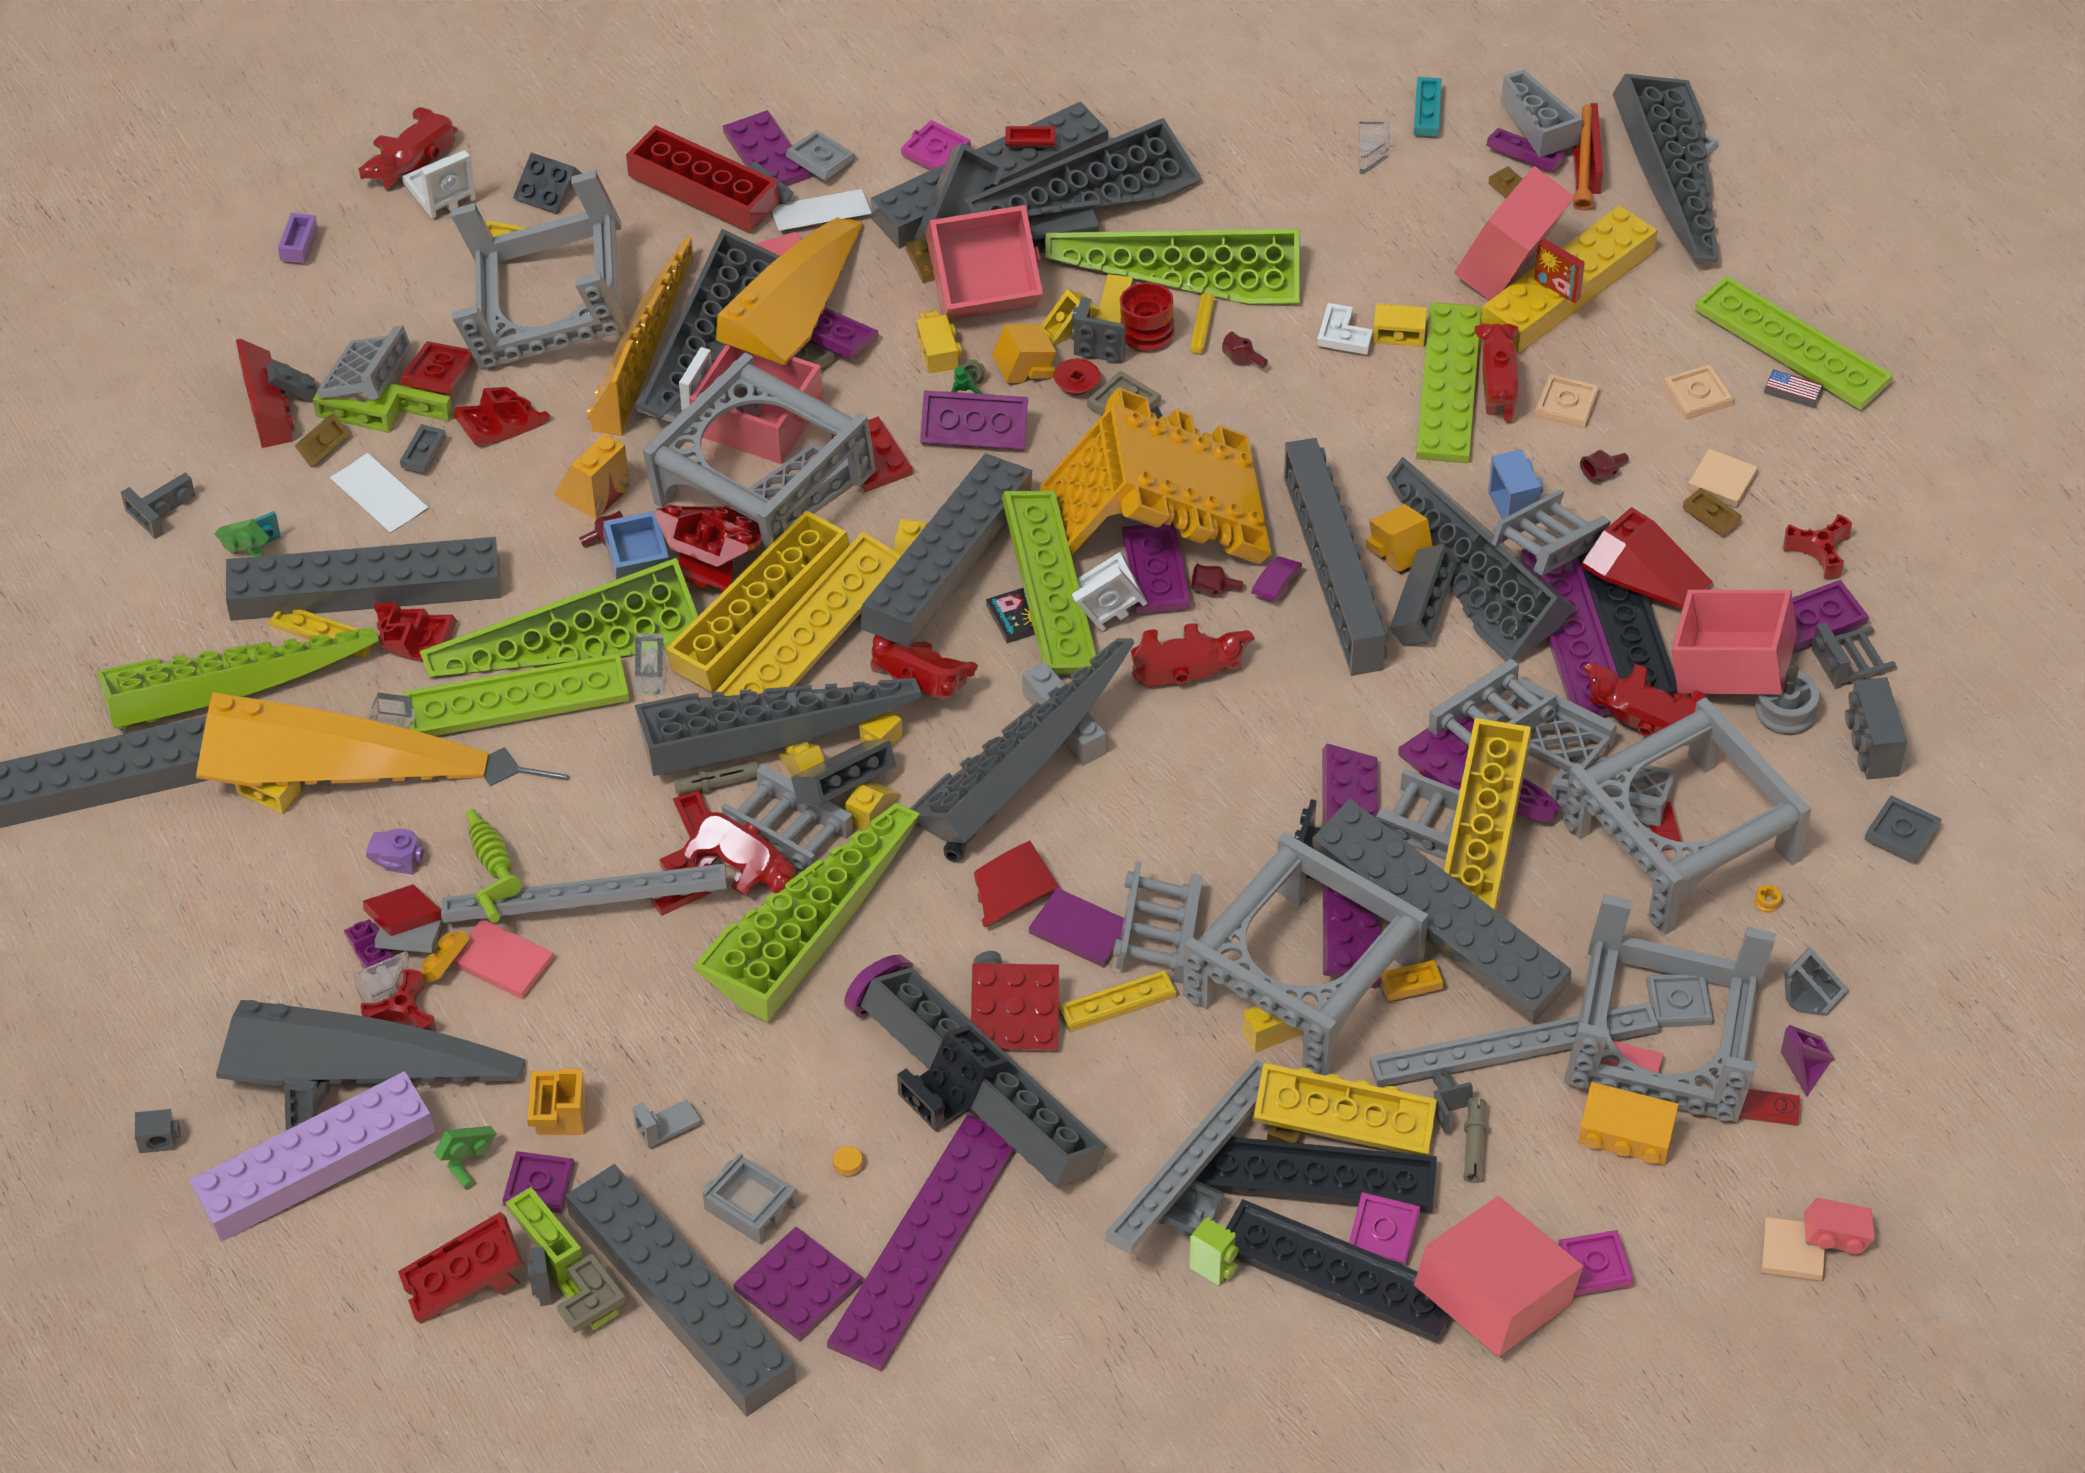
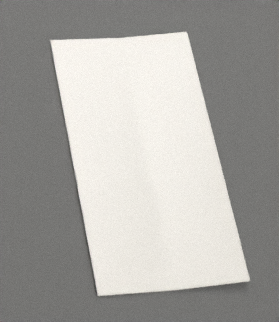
[771,189,872,231]
[329,453,428,533]

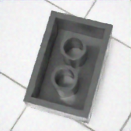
[1845,677,1907,780]

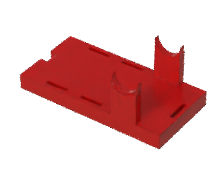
[398,1212,524,1324]

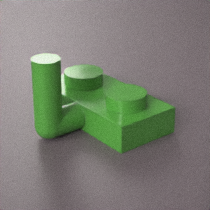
[214,518,269,557]
[434,1126,497,1190]

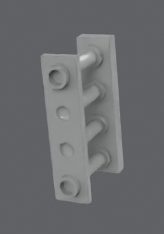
[1492,489,1611,576]
[1429,658,1557,746]
[722,764,853,870]
[1376,769,1460,860]
[1112,861,1203,983]

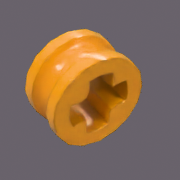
[1754,885,1782,913]

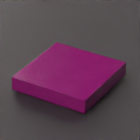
[502,1151,575,1214]

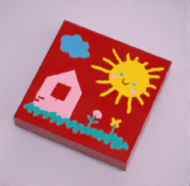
[1534,238,1585,303]

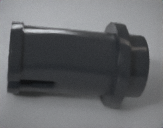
[943,842,968,862]

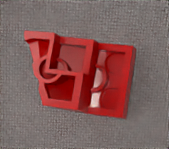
[454,387,550,445]
[678,552,733,594]
[374,602,457,662]
[974,840,1059,928]

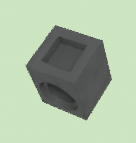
[135,1109,180,1153]

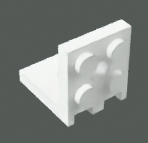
[402,150,476,218]
[635,347,712,422]
[1072,552,1147,631]

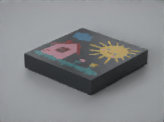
[986,587,1035,643]

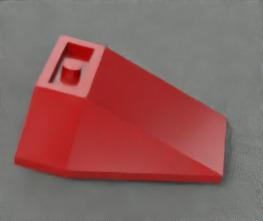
[654,504,762,567]
[1581,507,1713,609]

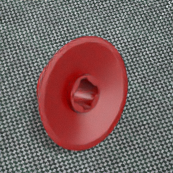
[1054,358,1100,396]

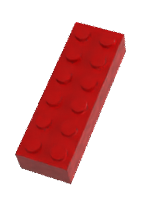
[626,125,779,232]

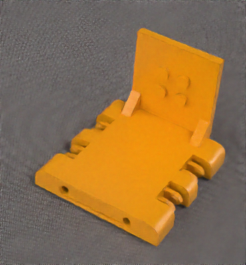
[1040,387,1271,564]

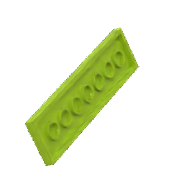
[1694,275,1893,410]
[1416,302,1481,463]
[1002,491,1096,674]
[403,653,629,736]

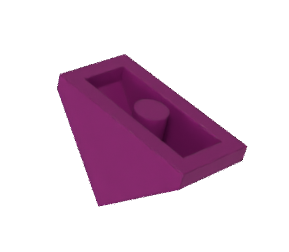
[1781,1025,1835,1097]

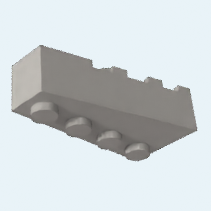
[1501,70,1583,158]

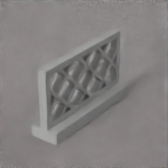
[317,325,412,400]
[749,443,853,528]
[1491,678,1617,772]
[1551,756,1676,826]

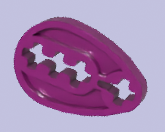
[1516,777,1560,822]
[844,954,913,1018]

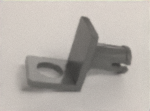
[1433,1070,1473,1133]

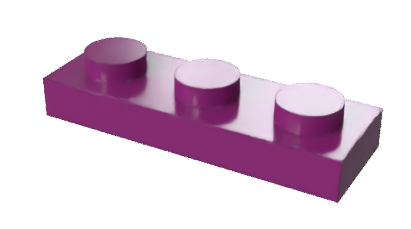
[1486,128,1565,172]

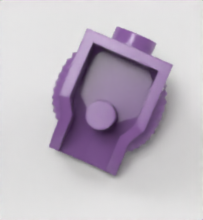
[366,829,424,875]

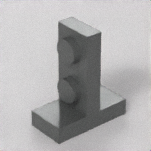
[121,472,195,539]
[284,1077,332,1131]

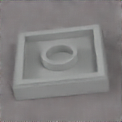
[786,130,855,181]
[375,916,444,953]
[1646,974,1713,1028]

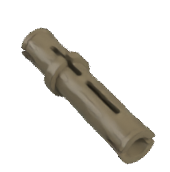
[674,761,758,796]
[1463,1097,1488,1183]

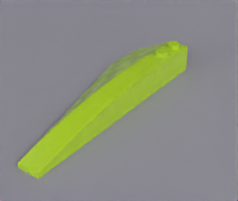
[1045,228,1300,305]
[420,558,698,677]
[96,627,379,729]
[694,803,920,1022]

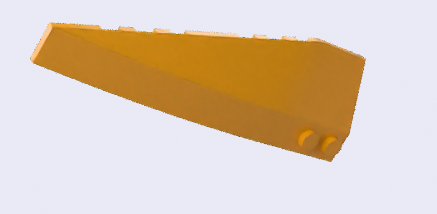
[716,217,863,365]
[587,237,693,436]
[196,692,488,787]

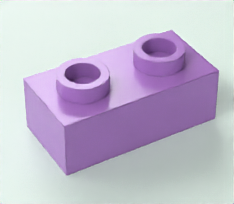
[278,213,318,263]

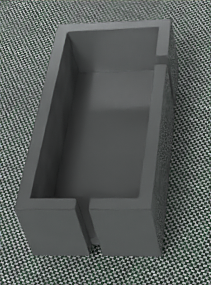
[915,143,1006,245]

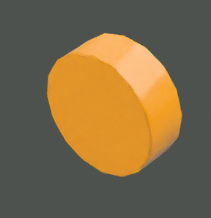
[833,1146,863,1176]

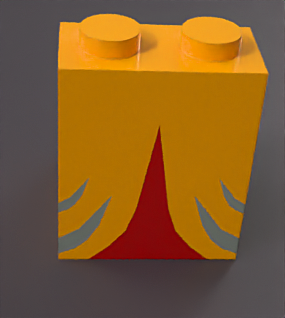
[555,433,630,519]

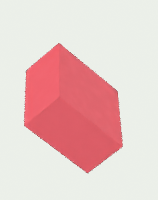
[1454,166,1575,300]
[926,205,1043,320]
[689,344,823,464]
[1671,590,1797,694]
[1414,1196,1584,1357]

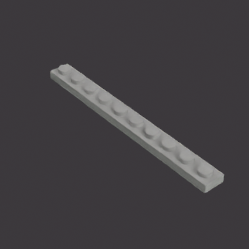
[441,864,727,923]
[1369,1002,1659,1087]
[1105,1060,1263,1254]

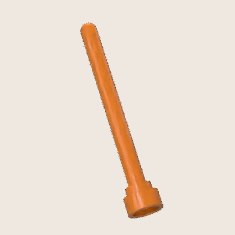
[1573,104,1593,210]

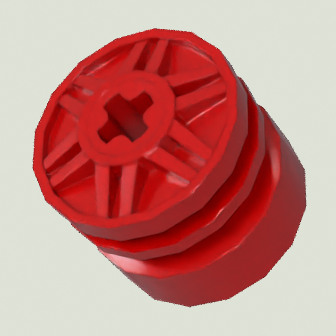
[1120,282,1174,351]

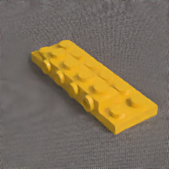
[1252,1063,1437,1156]

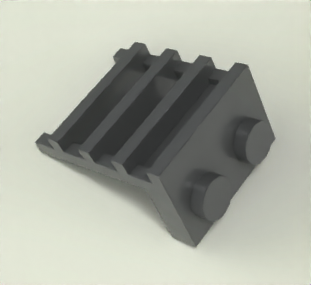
[1812,622,1896,689]

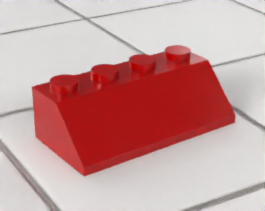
[236,339,295,448]

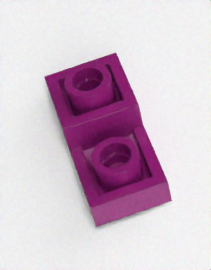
[1251,556,1302,601]
[344,919,395,975]

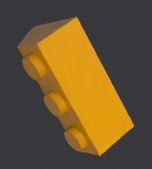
[1578,1082,1679,1165]

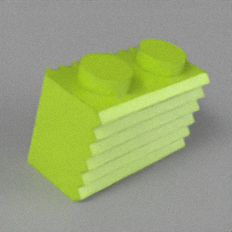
[1189,1217,1238,1286]

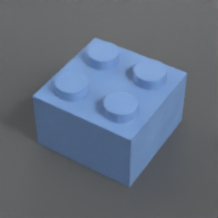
[1488,449,1543,519]
[603,511,669,580]

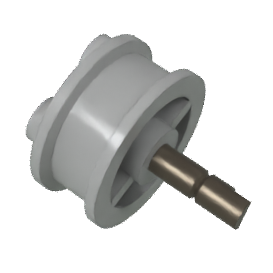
[1755,664,1819,734]

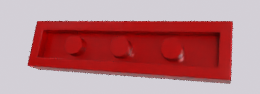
[1572,103,1603,194]

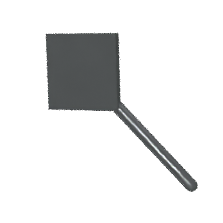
[484,747,569,786]

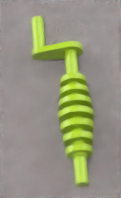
[466,809,522,923]

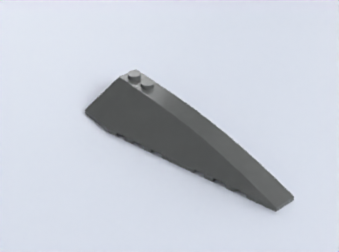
[1612,74,1719,263]
[963,118,1202,216]
[637,229,780,419]
[1387,457,1575,661]
[910,638,1135,843]
[635,678,922,776]
[216,1000,525,1085]

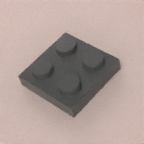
[1864,795,1942,863]

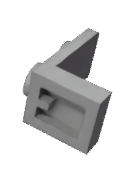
[633,1100,700,1148]

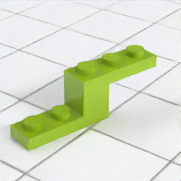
[313,383,453,433]
[506,1187,619,1331]

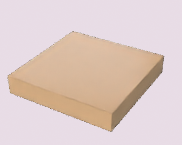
[1663,364,1734,419]
[1535,374,1599,428]
[1687,449,1758,507]
[1761,1217,1824,1281]

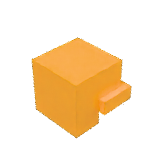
[992,324,1056,383]
[1365,504,1433,572]
[527,1069,587,1135]

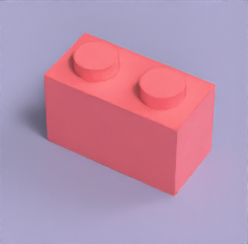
[1804,1197,1874,1254]

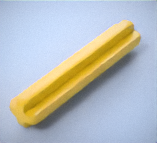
[1190,293,1214,354]

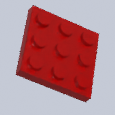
[971,963,1059,1052]

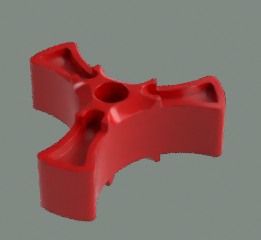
[1783,514,1852,579]
[360,969,436,1032]

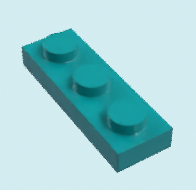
[1414,77,1442,136]

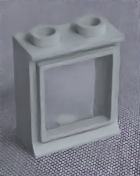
[703,1153,798,1245]

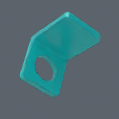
[254,511,281,547]

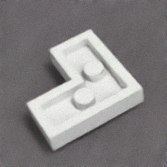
[1317,303,1373,355]

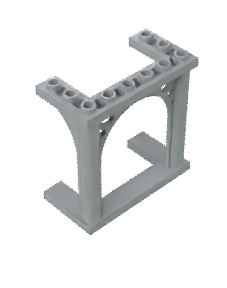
[451,170,627,370]
[643,352,876,551]
[1563,697,1811,934]
[1183,833,1428,1076]
[1563,894,1776,1123]

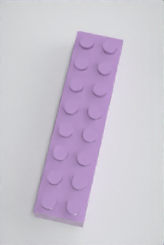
[190,1071,436,1242]

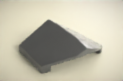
[1784,947,1849,1016]

